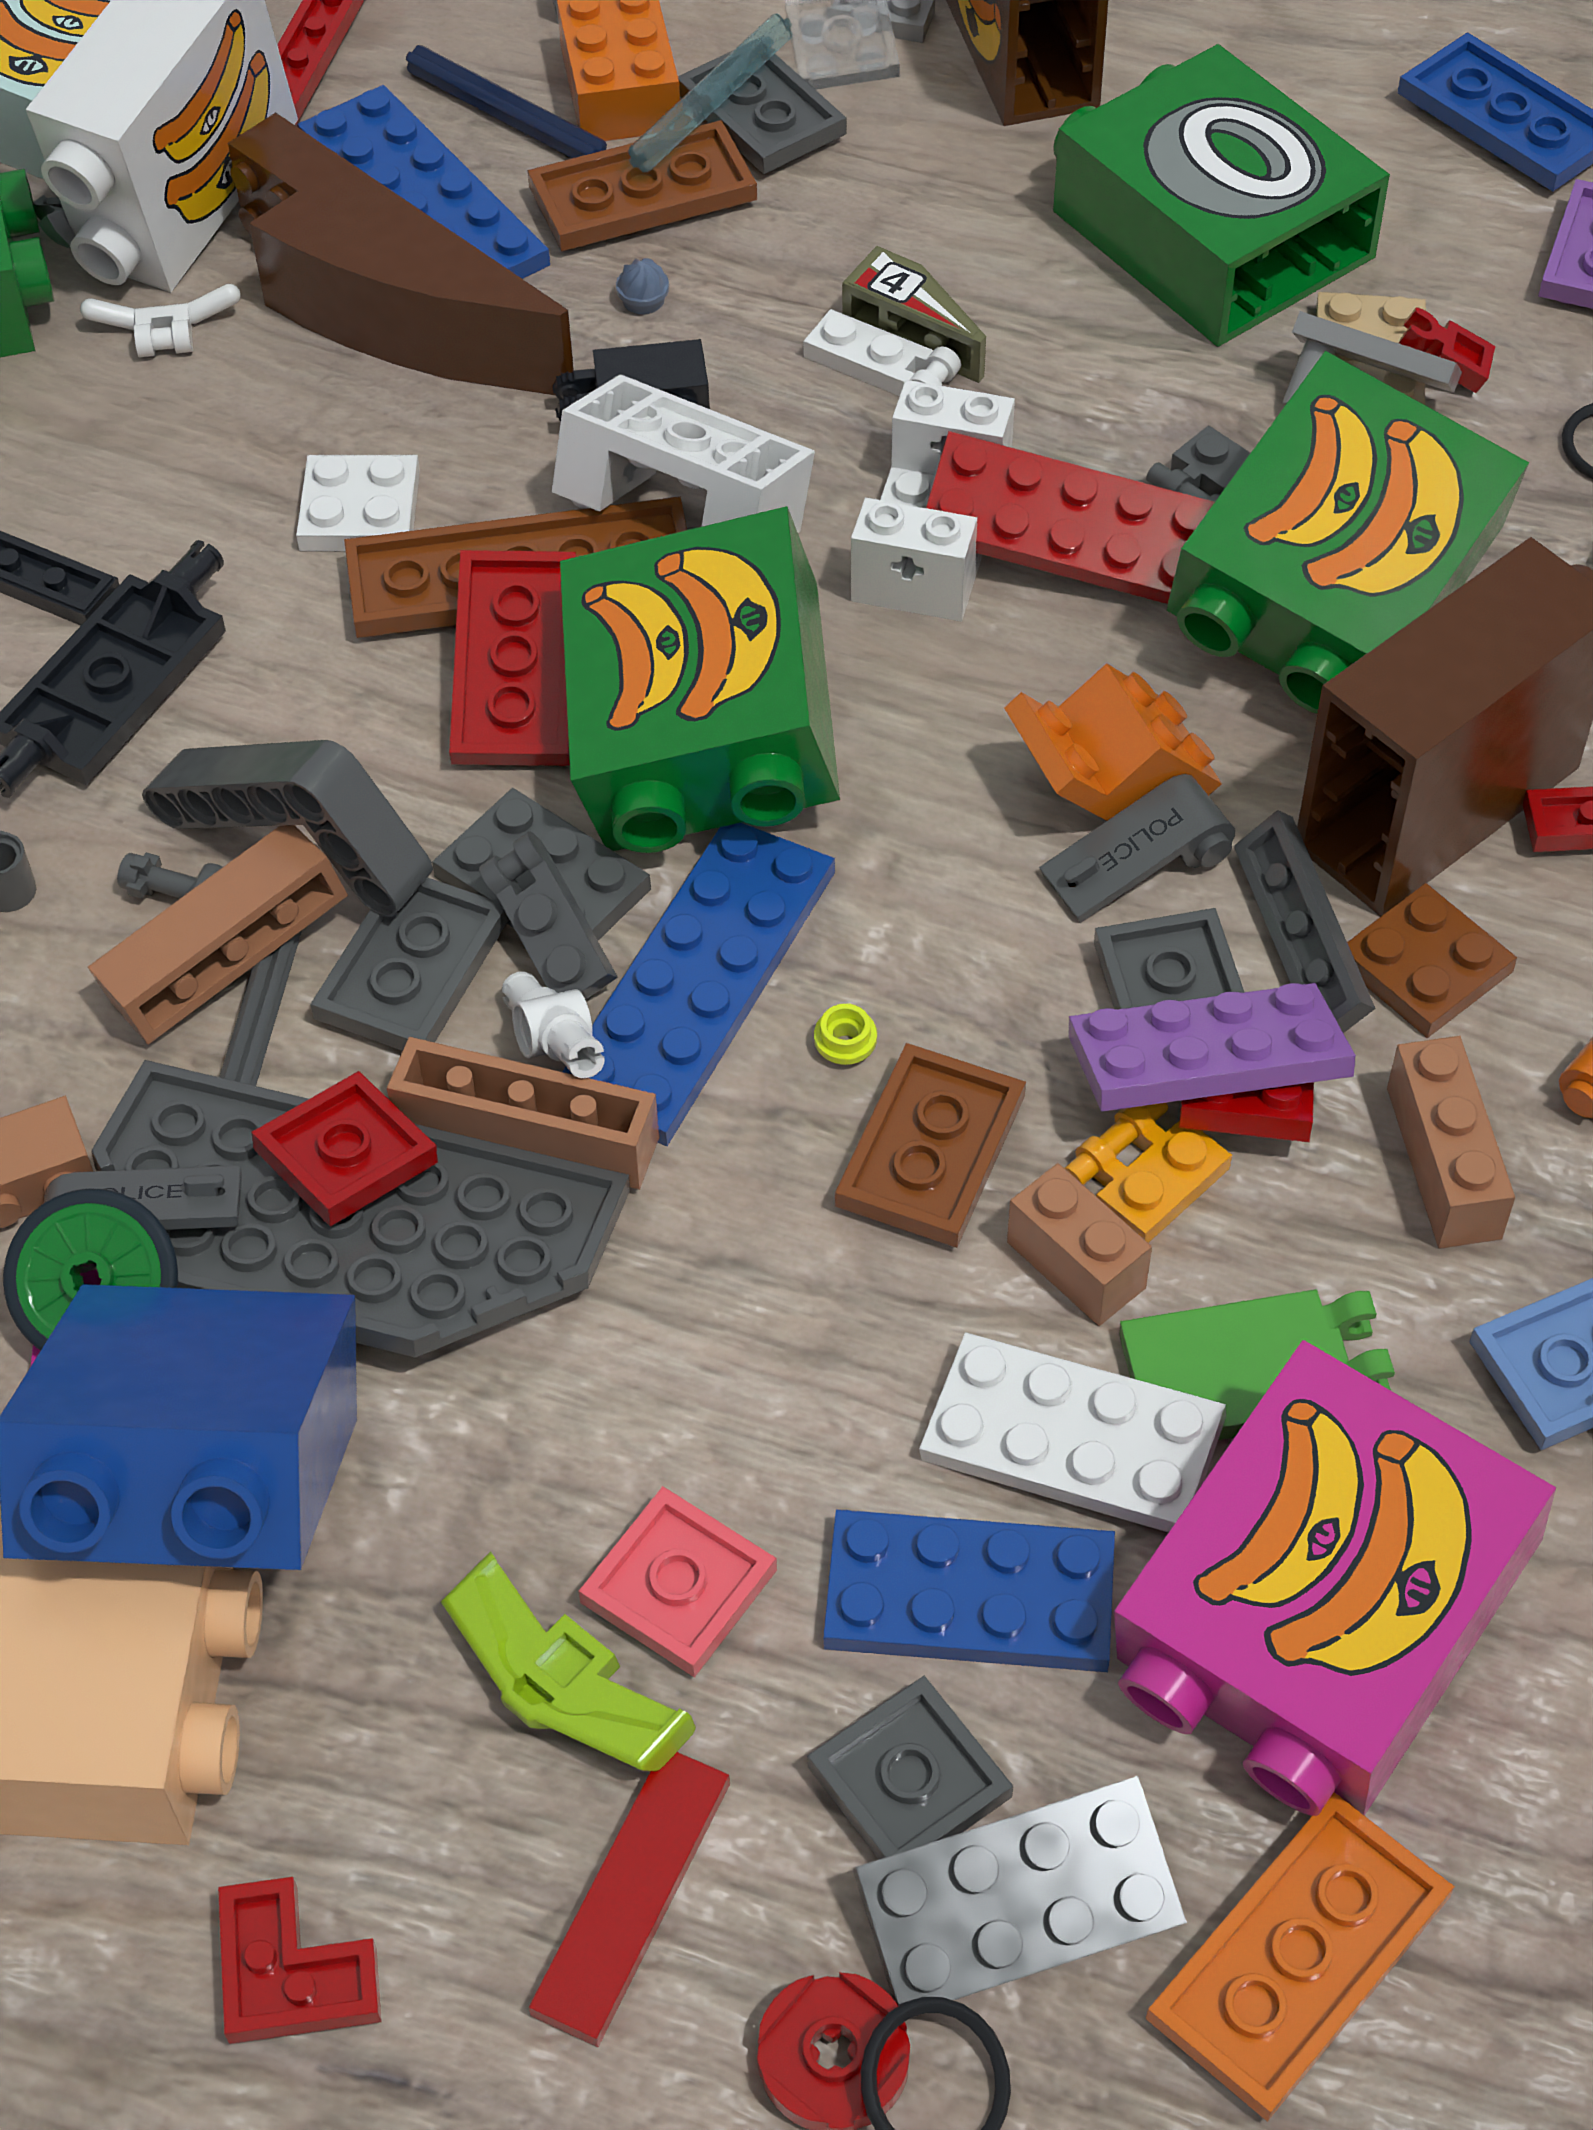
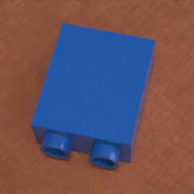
[0,1284,357,1570]

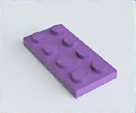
[1068,983,1356,1112]

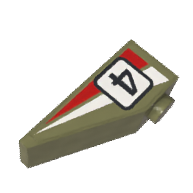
[842,246,986,383]

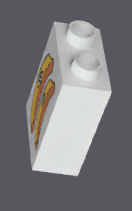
[26,0,298,293]

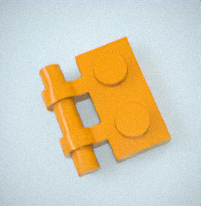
[1065,1103,1232,1243]

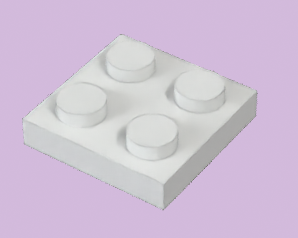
[296,455,420,551]

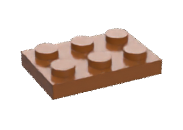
[835,1043,1026,1248]

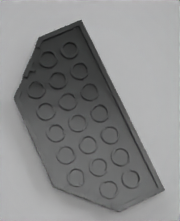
[91,1060,630,1358]

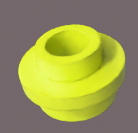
[814,1004,877,1065]

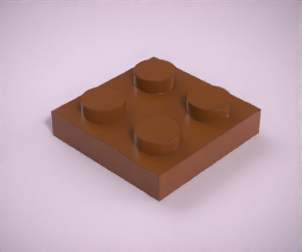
[1347,883,1517,1038]

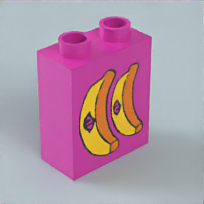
[1114,1340,1556,1816]

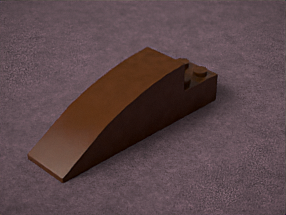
[228,112,574,396]

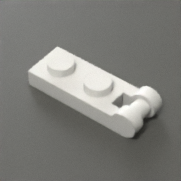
[803,309,961,396]

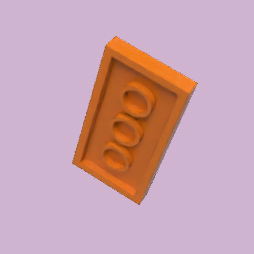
[1146,1792,1455,2122]

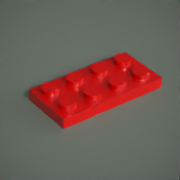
[449,550,576,766]

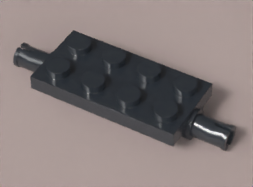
[0,540,226,798]

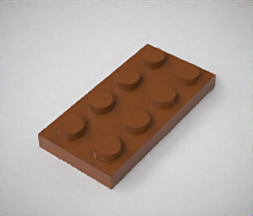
[527,120,757,252]

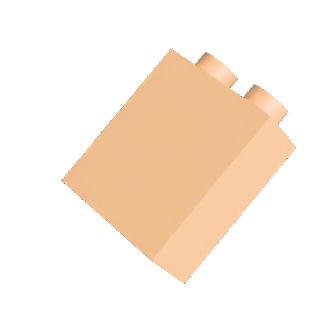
[0,1504,263,1845]

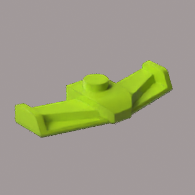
[441,1551,696,1771]

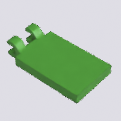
[1119,1289,1395,1440]

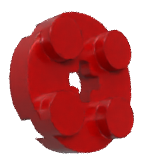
[757,1972,910,2130]

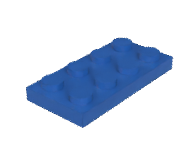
[1397,32,1593,192]
[823,1509,1115,1673]

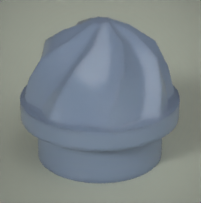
[616,258,669,314]

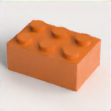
[557,0,682,141]

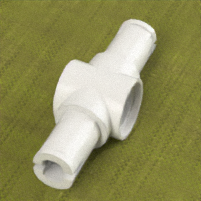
[502,972,605,1078]

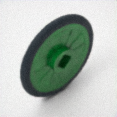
[3,1189,178,1351]

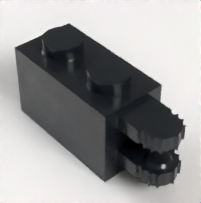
[552,339,710,422]

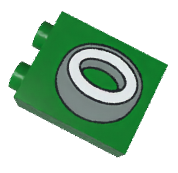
[1053,44,1390,347]

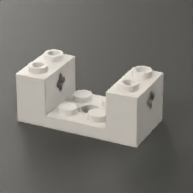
[552,374,815,533]
[851,380,1015,622]

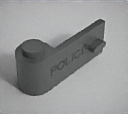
[1039,774,1235,923]
[44,1165,242,1273]

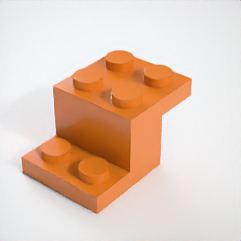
[1004,663,1222,821]

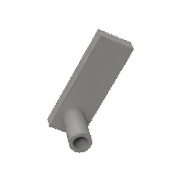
[1282,311,1462,405]

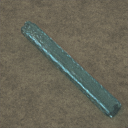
[628,13,793,172]

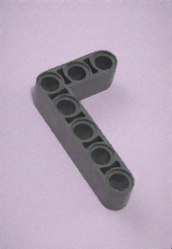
[142,740,433,917]

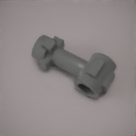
[117,852,223,899]

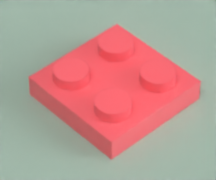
[579,1486,777,1678]

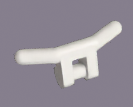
[80,284,241,358]

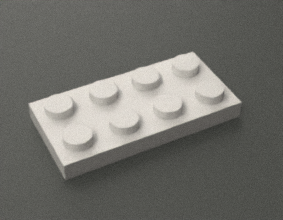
[919,1332,1226,1532]

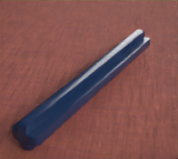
[406,45,607,158]

